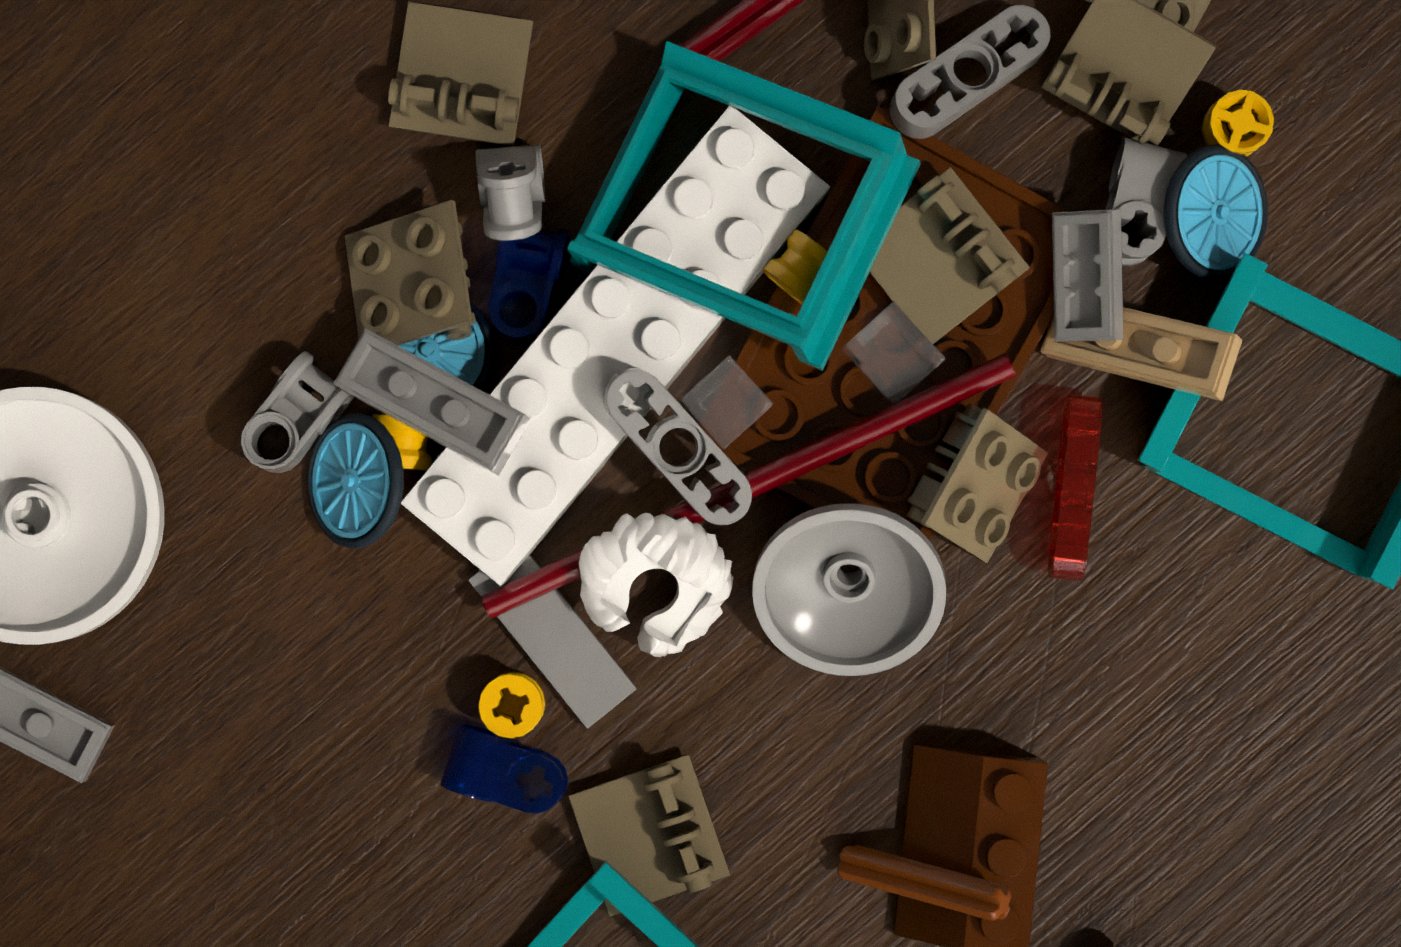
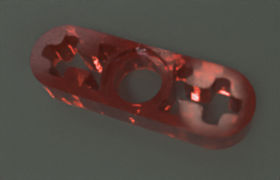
[1048,394,1102,581]

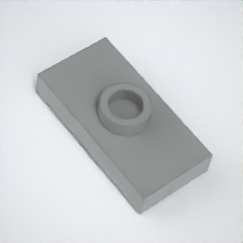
[1052,210,1124,342]

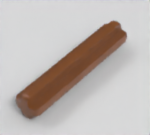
[837,845,1012,921]

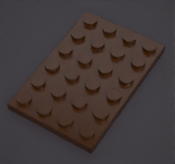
[692,106,1069,540]

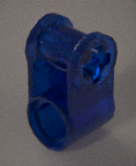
[489,228,570,344]
[440,723,569,814]

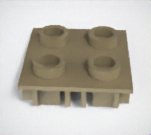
[864,0,936,81]
[1041,0,1217,146]
[388,2,534,146]
[870,167,1030,347]
[345,200,476,346]
[906,403,1048,563]
[568,754,730,917]

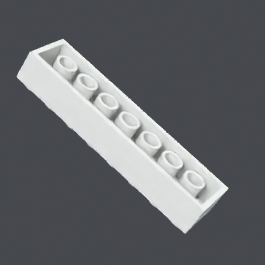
[401,106,830,586]

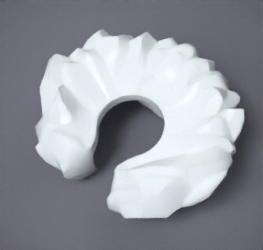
[578,513,734,657]

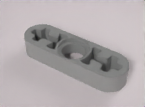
[890,5,1050,139]
[603,368,752,525]

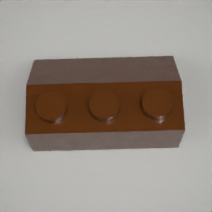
[894,744,1048,947]

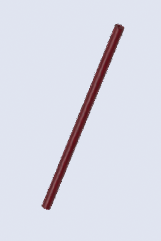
[481,353,1016,619]

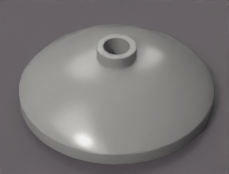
[752,503,946,676]

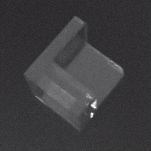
[842,301,946,403]
[680,355,773,450]

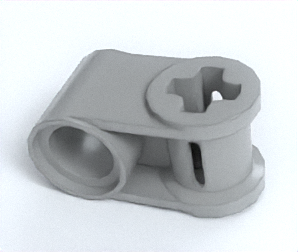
[1105,137,1187,267]
[476,144,545,240]
[241,351,353,473]

